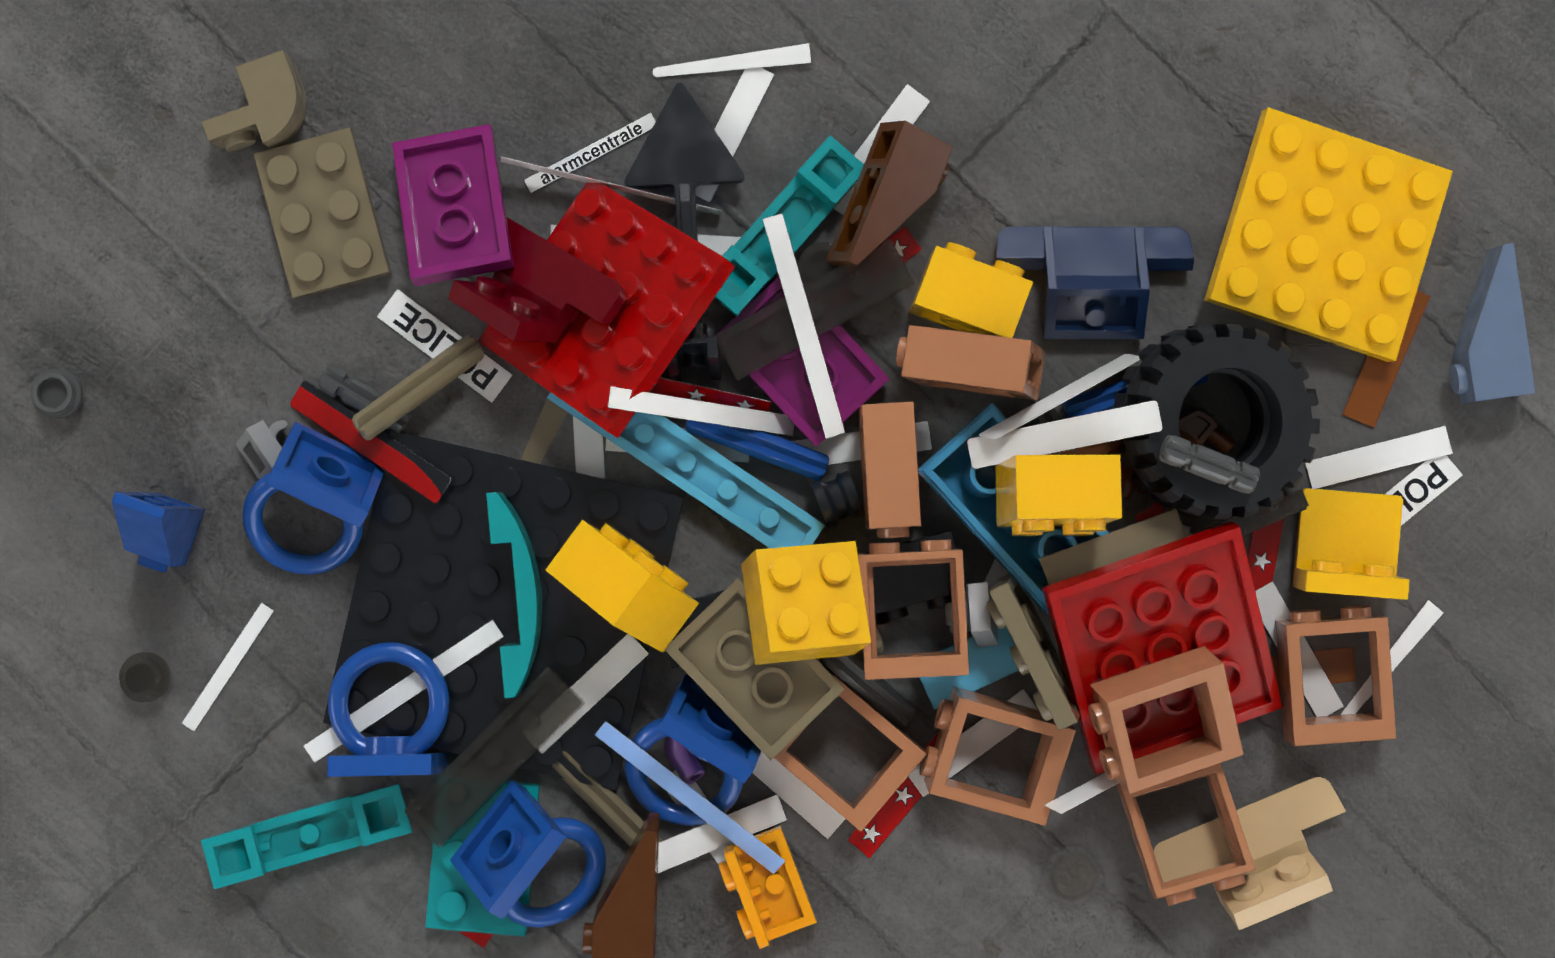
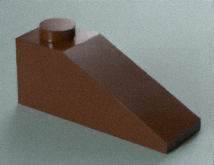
[826,120,953,265]
[583,812,660,958]

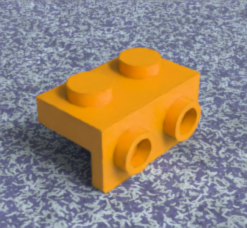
[718,825,817,949]

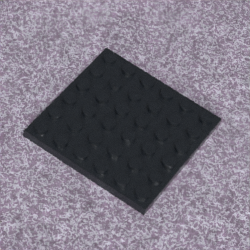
[323,430,684,790]

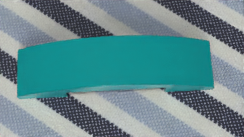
[714,135,864,317]
[486,492,542,698]
[201,783,413,889]

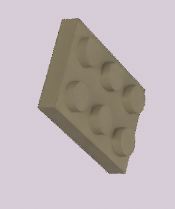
[253,127,392,300]
[987,574,1080,731]
[665,577,845,760]

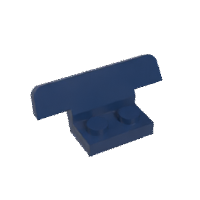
[996,227,1194,339]

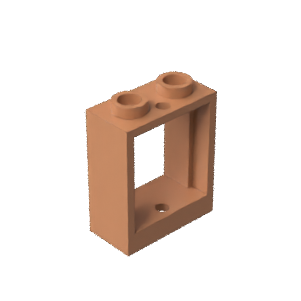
[896,325,1046,401]
[858,402,921,538]
[858,539,969,680]
[1275,605,1396,746]
[1088,646,1244,794]
[774,672,927,831]
[920,686,1076,826]
[1116,763,1256,906]

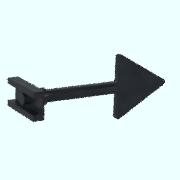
[624,83,745,382]

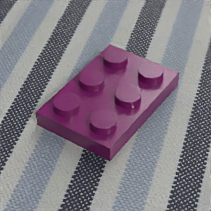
[392,124,514,287]
[714,277,890,447]

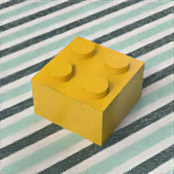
[908,242,1033,338]
[995,455,1122,536]
[546,520,699,653]
[741,541,871,665]

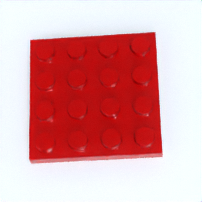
[478,177,735,438]
[1042,521,1283,775]

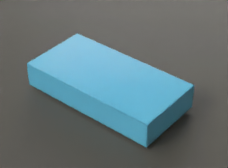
[919,627,1019,710]

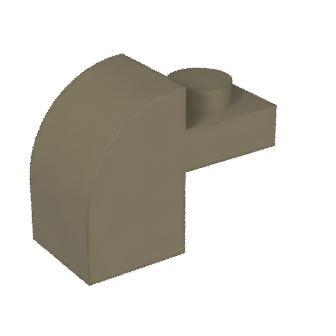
[201,50,307,152]

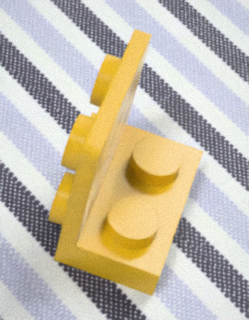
[1292,488,1410,600]

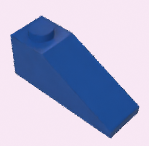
[112,492,205,572]

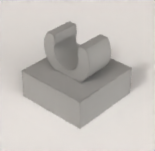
[235,420,288,479]
[945,582,998,647]

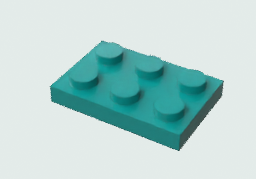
[425,775,541,937]

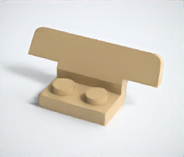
[1153,777,1346,930]

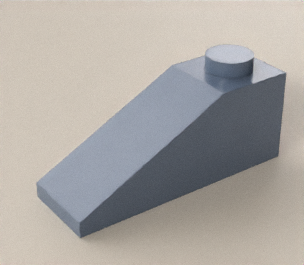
[1449,243,1536,404]

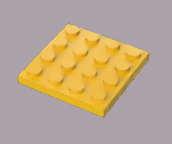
[1204,107,1453,362]

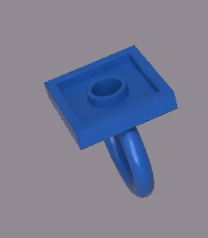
[242,421,384,575]
[327,642,449,777]
[625,674,761,826]
[450,780,606,928]

